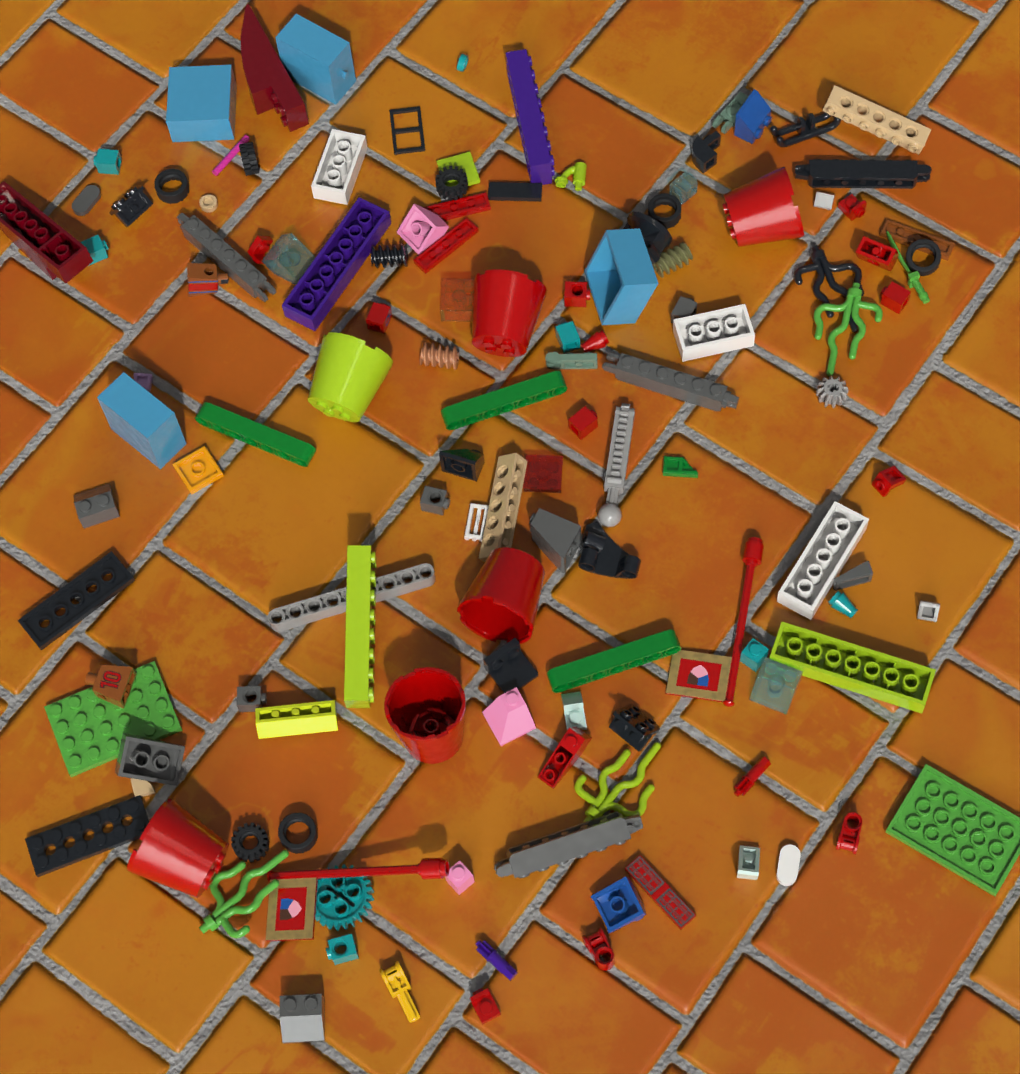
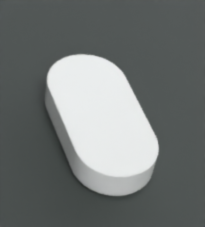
[776,844,801,886]

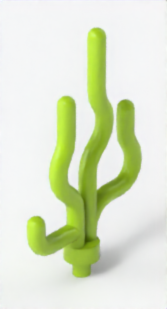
[574,742,661,822]

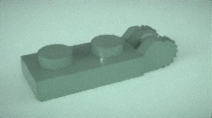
[712,92,749,134]
[545,352,598,369]

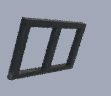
[389,106,425,155]

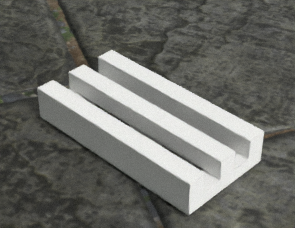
[464,503,489,542]

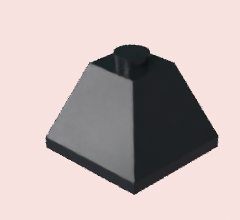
[439,449,485,482]

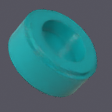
[457,54,469,72]

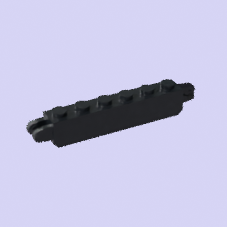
[795,159,932,189]

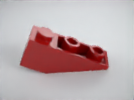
[538,726,592,789]

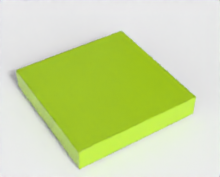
[436,152,480,187]

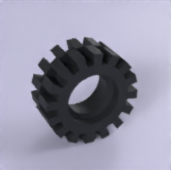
[239,142,260,176]
[435,166,468,201]
[231,823,270,863]

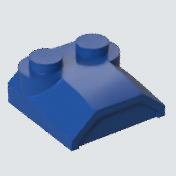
[591,877,646,934]

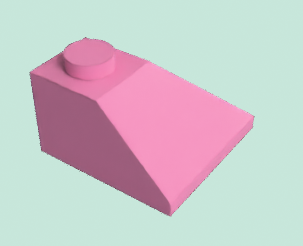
[397,204,449,255]
[482,687,536,746]

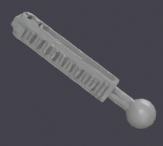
[598,403,635,527]

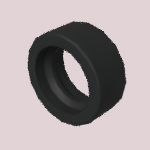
[154,169,189,204]
[648,193,681,229]
[906,239,941,276]
[278,812,318,854]

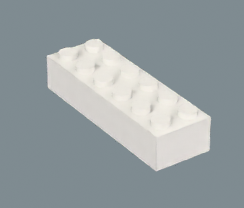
[777,501,869,620]

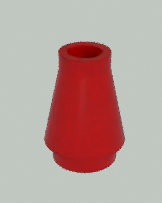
[581,330,609,352]

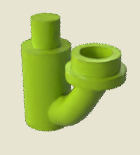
[555,162,587,191]

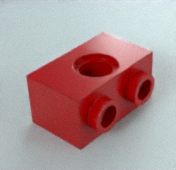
[855,236,899,272]

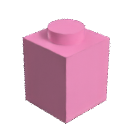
[445,860,475,895]

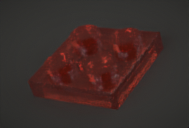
[523,454,563,493]

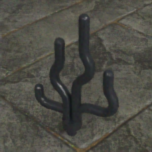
[794,246,864,332]

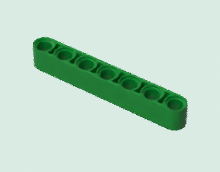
[441,371,568,430]
[195,402,316,467]
[546,629,681,693]

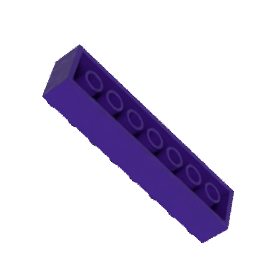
[506,49,555,185]
[282,197,391,331]

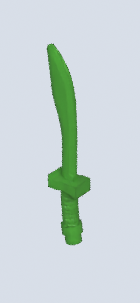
[886,231,930,304]

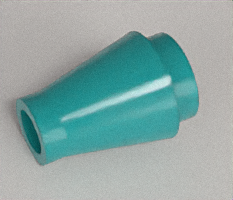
[828,591,858,619]

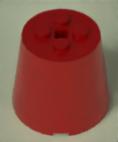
[722,167,804,247]
[472,269,547,357]
[457,547,545,644]
[384,667,466,764]
[127,798,229,898]

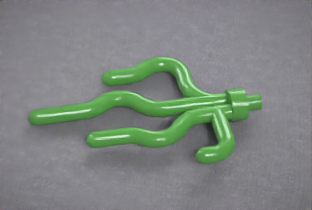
[813,283,883,377]
[199,850,289,939]

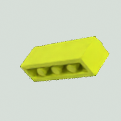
[255,700,338,739]

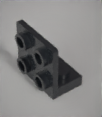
[483,638,538,693]

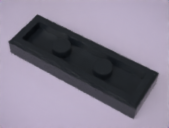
[488,182,542,202]

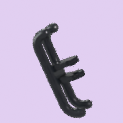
[770,112,841,147]

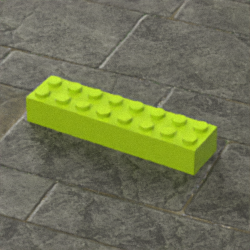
[344,545,377,708]
[768,622,936,714]

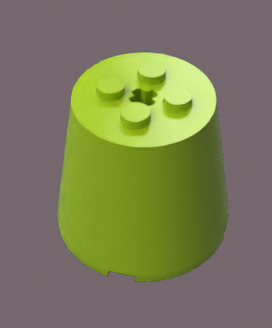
[308,332,393,422]

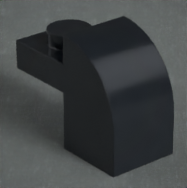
[692,131,721,173]

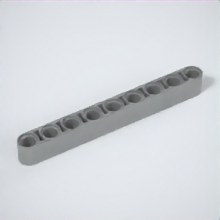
[268,563,436,632]

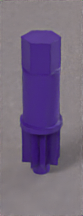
[475,940,517,981]

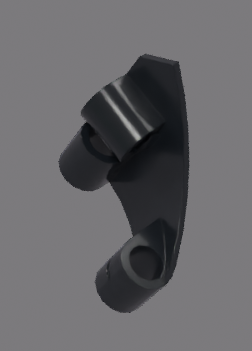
[578,522,641,579]

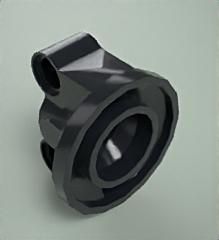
[623,211,672,264]

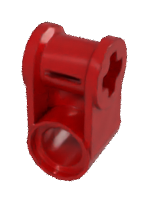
[836,812,862,855]
[582,927,615,971]

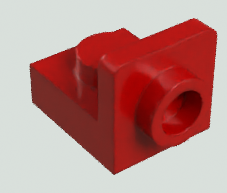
[838,194,867,221]
[247,235,273,264]
[872,466,906,497]
[470,988,501,1025]

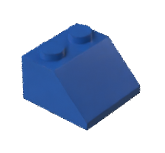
[734,89,772,144]

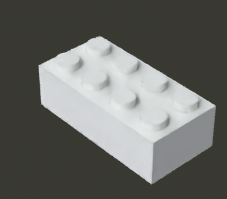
[311,129,368,205]
[673,304,755,362]

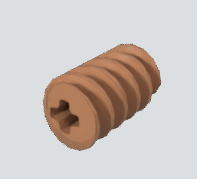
[420,342,460,370]

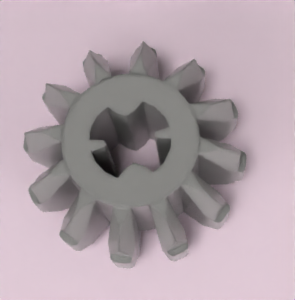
[816,375,849,408]

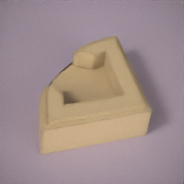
[131,778,155,797]

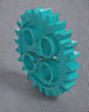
[315,864,374,931]

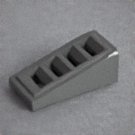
[833,561,873,590]

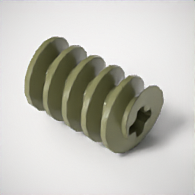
[653,242,693,278]

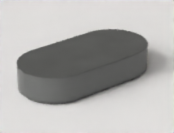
[72,185,101,216]

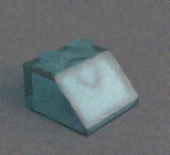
[262,233,316,284]
[749,657,803,714]

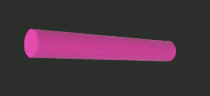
[212,135,250,176]

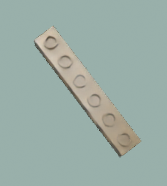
[822,85,931,155]
[479,453,528,562]

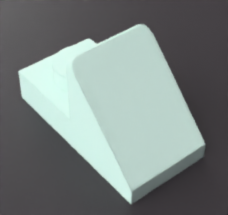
[561,691,587,730]
[737,845,760,880]

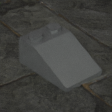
[115,733,185,786]

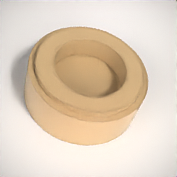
[199,194,218,213]

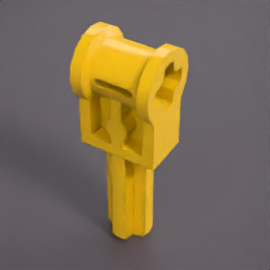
[379,961,420,1023]

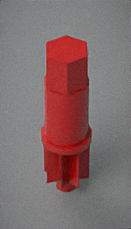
[734,756,771,797]

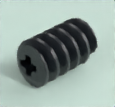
[371,244,408,268]

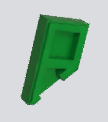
[663,456,698,478]

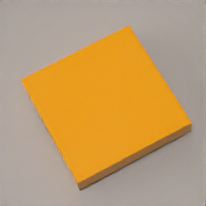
[172,446,224,495]

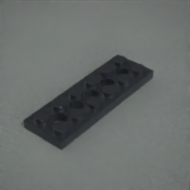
[18,551,135,650]
[25,795,150,877]

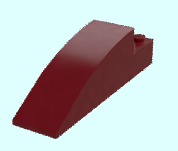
[240,4,309,132]
[0,181,93,283]

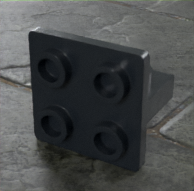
[109,186,153,228]
[609,705,660,751]

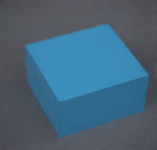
[275,14,356,105]
[166,65,237,142]
[584,229,659,325]
[97,372,186,469]

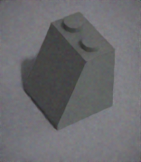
[529,508,582,574]

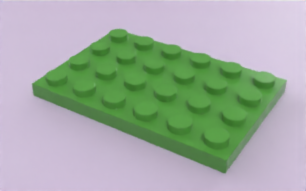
[44,661,183,777]
[885,764,1020,896]

